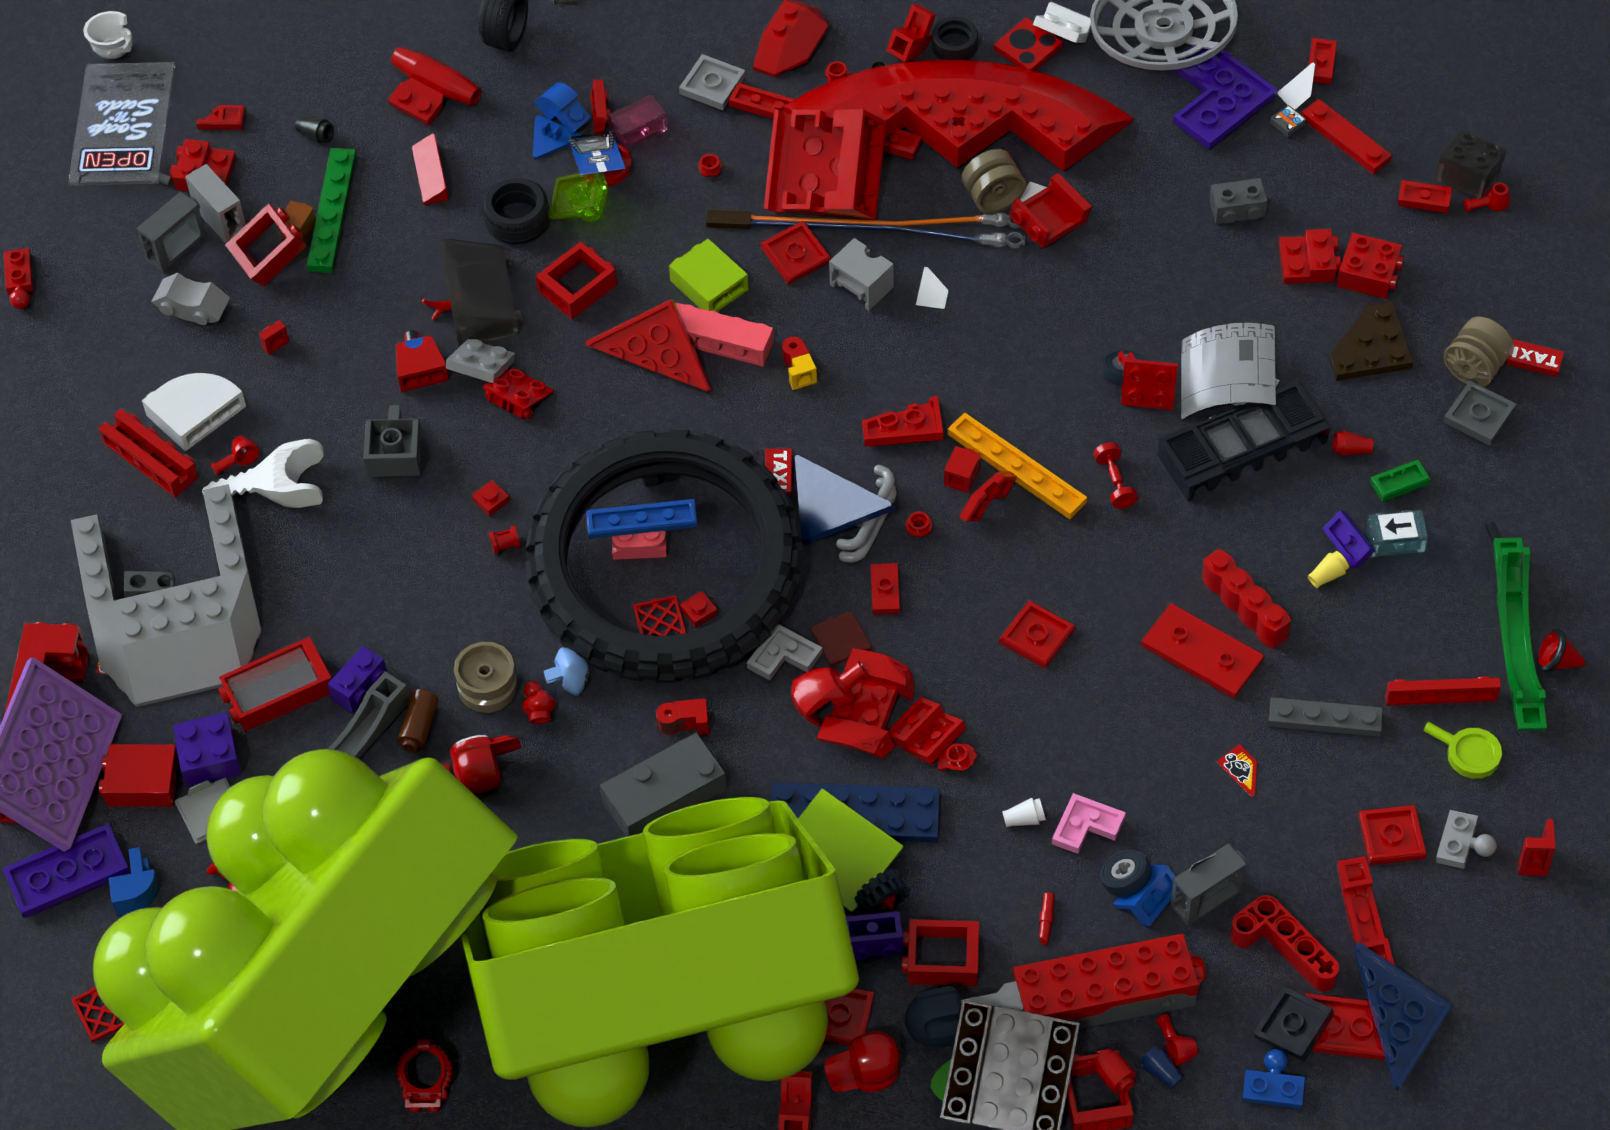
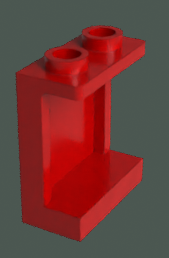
[1009,173,1092,249]

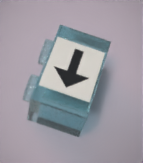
[1365,510,1428,557]

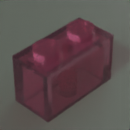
[609,94,668,149]

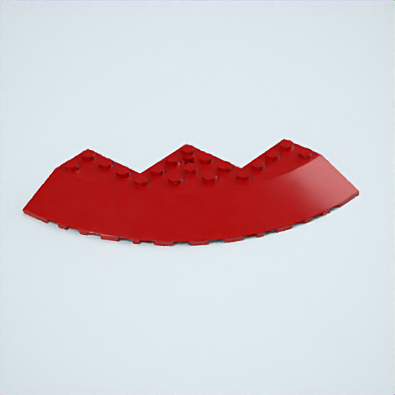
[783,59,1134,171]

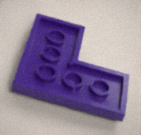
[1173,38,1278,149]

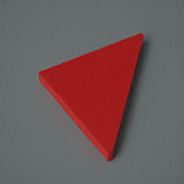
[585,299,712,392]

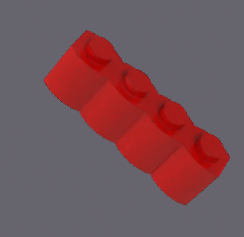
[1202,549,1291,649]

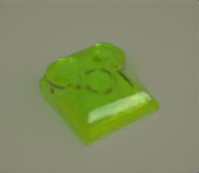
[549,172,608,222]

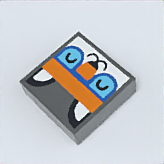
[1270,105,1306,137]

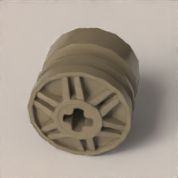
[1443,317,1514,387]

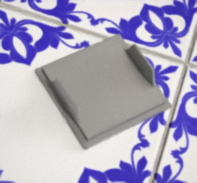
[174,778,230,845]

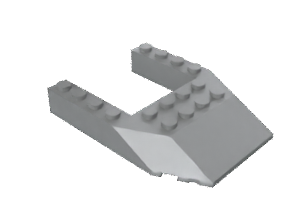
[71,484,262,707]

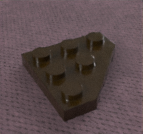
[1329,301,1413,381]

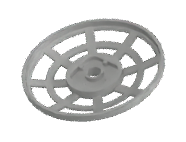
[1090,0,1238,70]

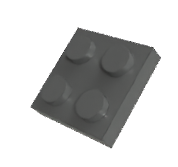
[1443,381,1516,446]

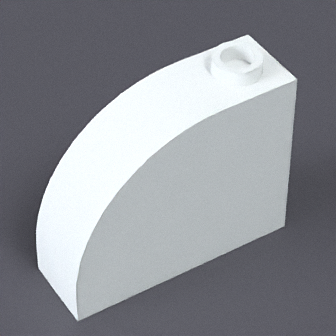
[142,373,246,452]

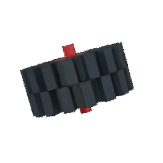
[854,869,910,915]

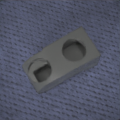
[124,571,175,598]

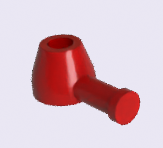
[1463,182,1511,212]
[210,436,259,476]
[1156,1014,1198,1066]

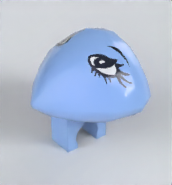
[544,647,590,696]

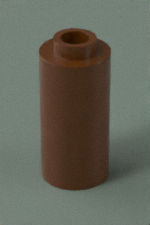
[397,690,439,753]

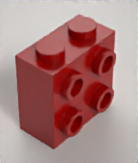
[1337,232,1405,299]

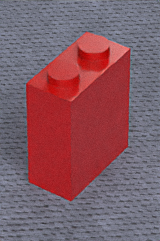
[99,744,179,807]

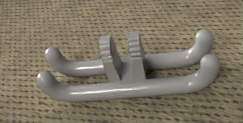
[836,465,897,563]

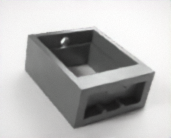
[136,192,206,272]
[1170,843,1246,926]

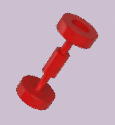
[1094,442,1138,509]

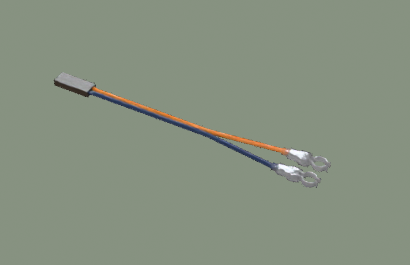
[706,210,1025,248]

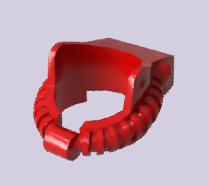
[396,1039,452,1112]

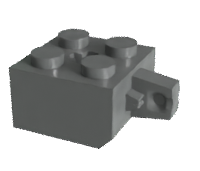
[363,405,422,477]

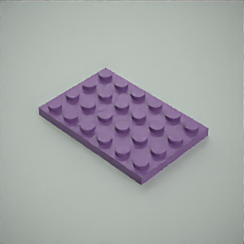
[0,657,122,852]

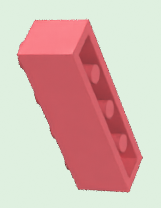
[675,303,774,367]

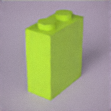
[669,239,749,312]

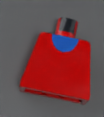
[396,330,449,392]

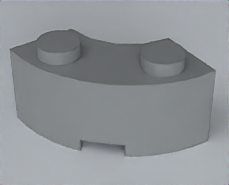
[151,273,230,325]

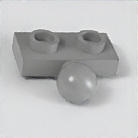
[1436,810,1497,869]

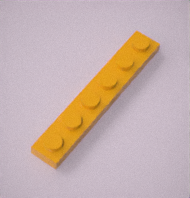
[948,413,1087,520]

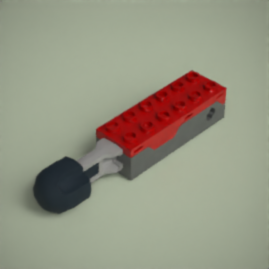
[905,933,1206,1048]

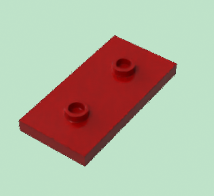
[1141,603,1264,699]

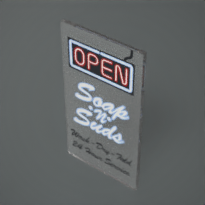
[68,62,175,186]

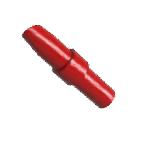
[1039,892,1055,946]

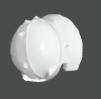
[83,11,133,59]

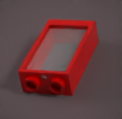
[218,637,332,732]

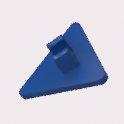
[532,115,581,160]

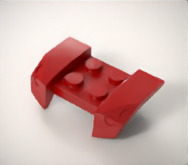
[817,648,914,759]

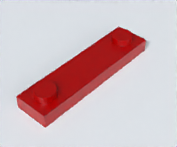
[1301,99,1392,175]
[1385,676,1501,706]

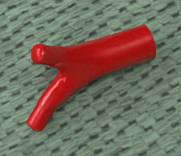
[422,299,461,321]

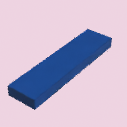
[586,499,697,539]

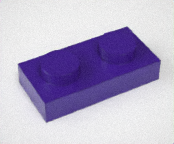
[1322,510,1375,568]

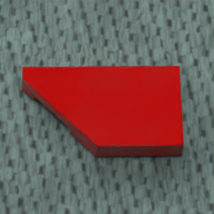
[196,105,246,130]

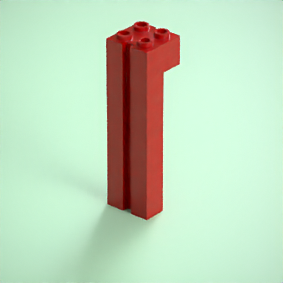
[0,622,89,823]

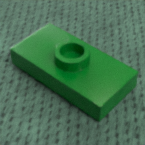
[1370,460,1431,503]

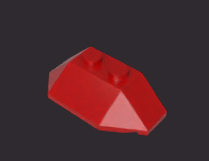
[753,0,829,77]

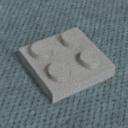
[679,54,746,110]
[446,339,515,383]

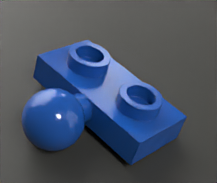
[1242,1049,1305,1109]

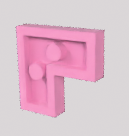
[1052,793,1126,854]

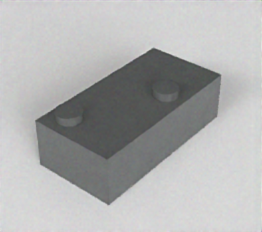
[600,733,727,837]

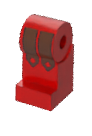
[656,698,710,736]

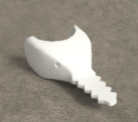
[202,439,324,508]

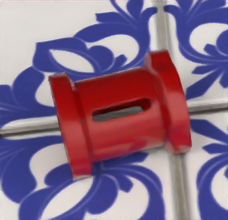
[489,525,521,555]

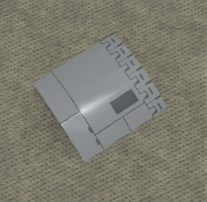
[1181,323,1276,419]

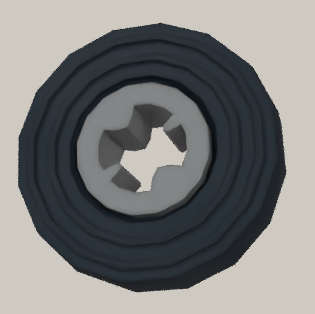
[1100,850,1152,897]

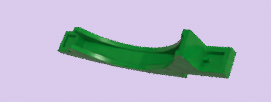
[1493,537,1547,731]

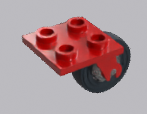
[1101,350,1178,410]

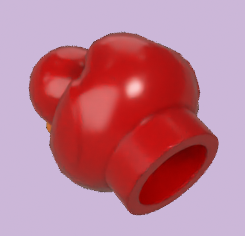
[522,681,556,724]

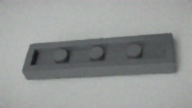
[1268,697,1382,737]

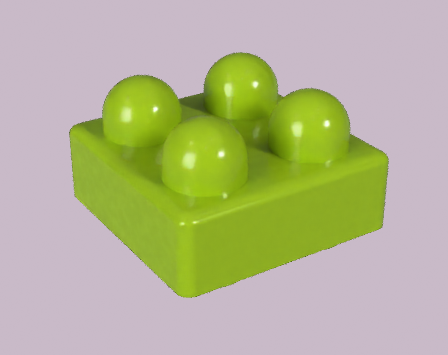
[93,749,518,1130]
[460,797,859,1128]

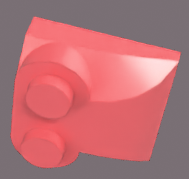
[612,531,667,560]

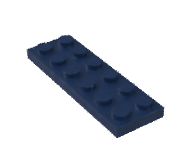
[770,783,939,842]

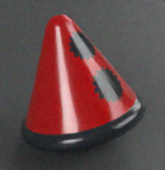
[1537,629,1585,673]

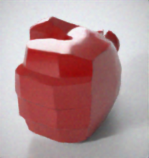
[791,661,869,727]

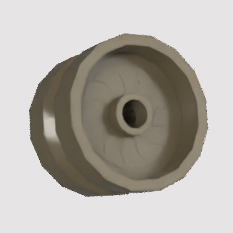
[962,149,1026,214]
[454,642,518,713]

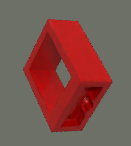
[225,204,307,287]
[535,241,617,320]
[902,919,979,986]
[1066,1050,1133,1130]

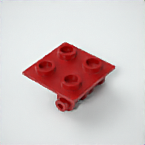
[482,368,554,420]

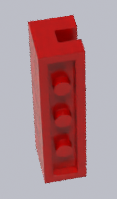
[98,409,198,498]

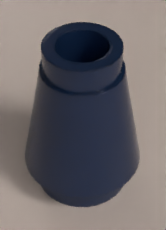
[1140,1045,1183,1089]

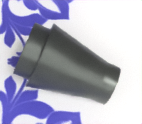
[296,117,334,143]

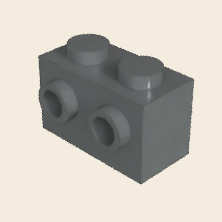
[1209,178,1267,224]

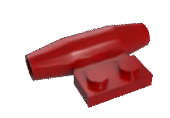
[388,47,482,126]

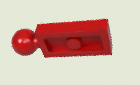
[4,248,33,309]

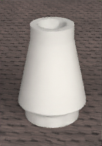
[1002,798,1046,827]

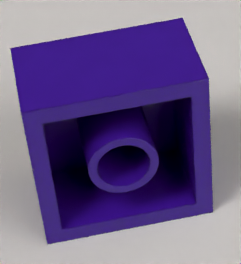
[173,712,242,787]

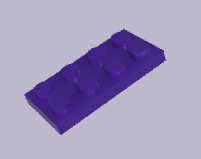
[2,823,130,919]

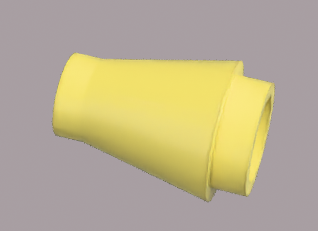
[1308,551,1349,588]

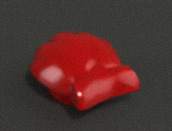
[937,743,977,771]

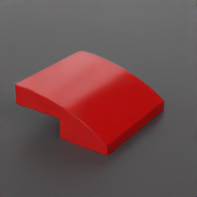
[888,697,966,765]

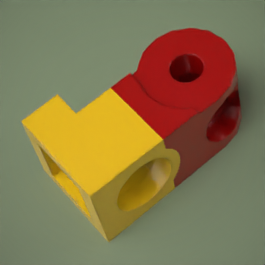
[782,337,817,390]

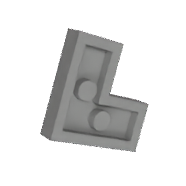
[747,624,823,680]

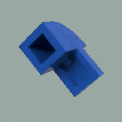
[533,82,591,134]
[109,847,159,916]

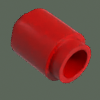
[1093,1048,1136,1093]

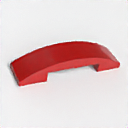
[1337,856,1395,966]

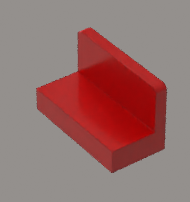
[1518,819,1555,876]

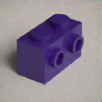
[328,646,387,714]
[846,911,903,960]

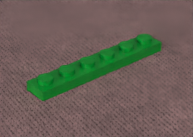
[307,148,357,273]

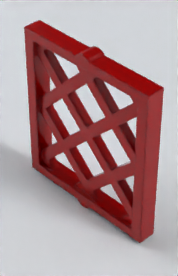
[633,595,686,636]
[71,987,124,1043]

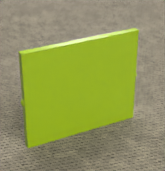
[798,789,904,913]

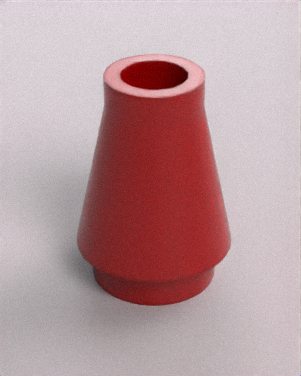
[1332,430,1373,456]

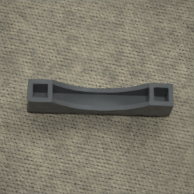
[328,672,410,759]

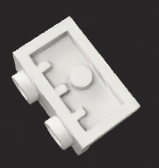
[1033,2,1091,43]

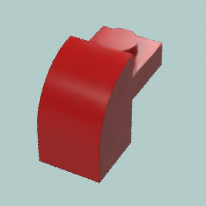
[886,3,936,62]
[778,1071,812,1130]

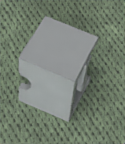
[829,238,894,311]

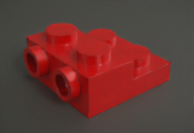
[170,139,236,191]
[1278,229,1341,284]

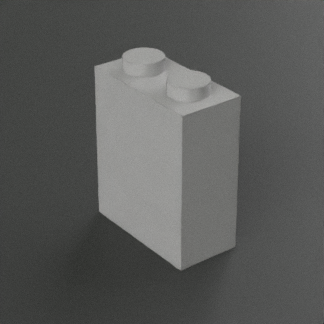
[185,164,246,243]

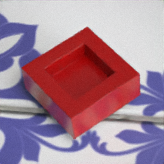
[259,320,289,355]
[472,480,510,517]
[680,591,718,628]

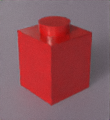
[944,446,980,493]

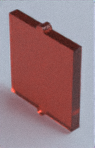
[811,611,872,666]

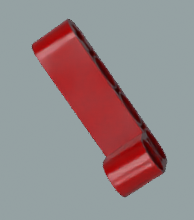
[1230,895,1339,992]

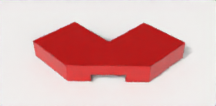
[959,471,1017,522]

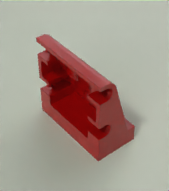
[764,109,886,220]

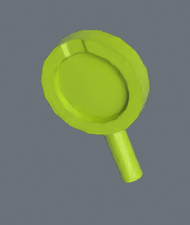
[1424,722,1502,779]

